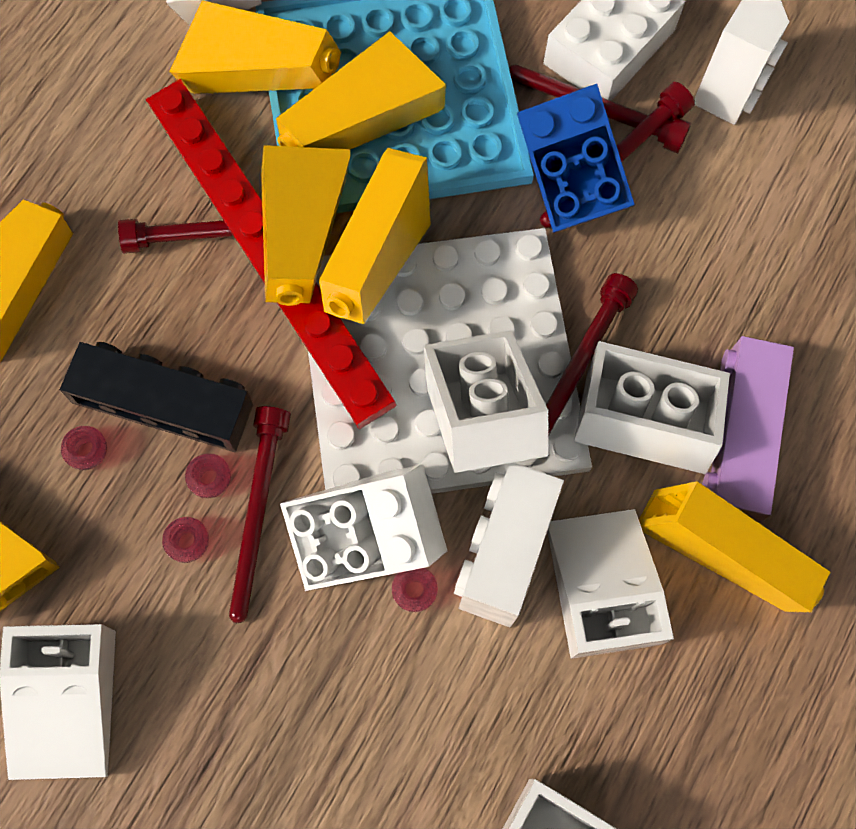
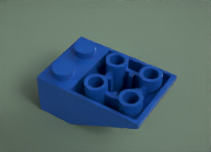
[517,83,635,233]

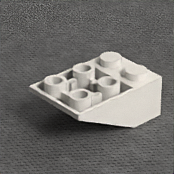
[280,464,447,591]
[547,509,674,659]
[0,624,116,780]

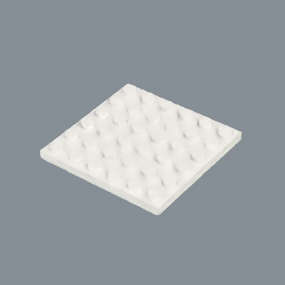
[308,228,592,494]

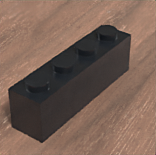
[59,342,253,453]

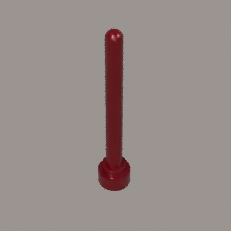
[509,64,691,154]
[540,81,695,228]
[118,219,233,254]
[546,273,638,437]
[229,406,291,623]

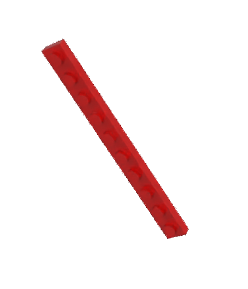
[146,79,397,430]

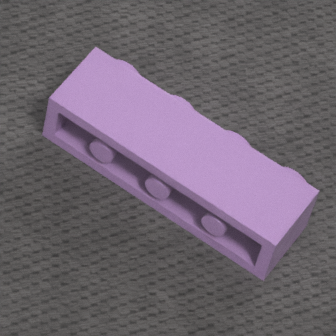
[702,336,794,523]

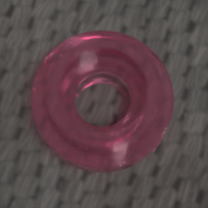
[61,426,107,470]
[185,454,231,498]
[162,517,209,563]
[392,568,438,612]

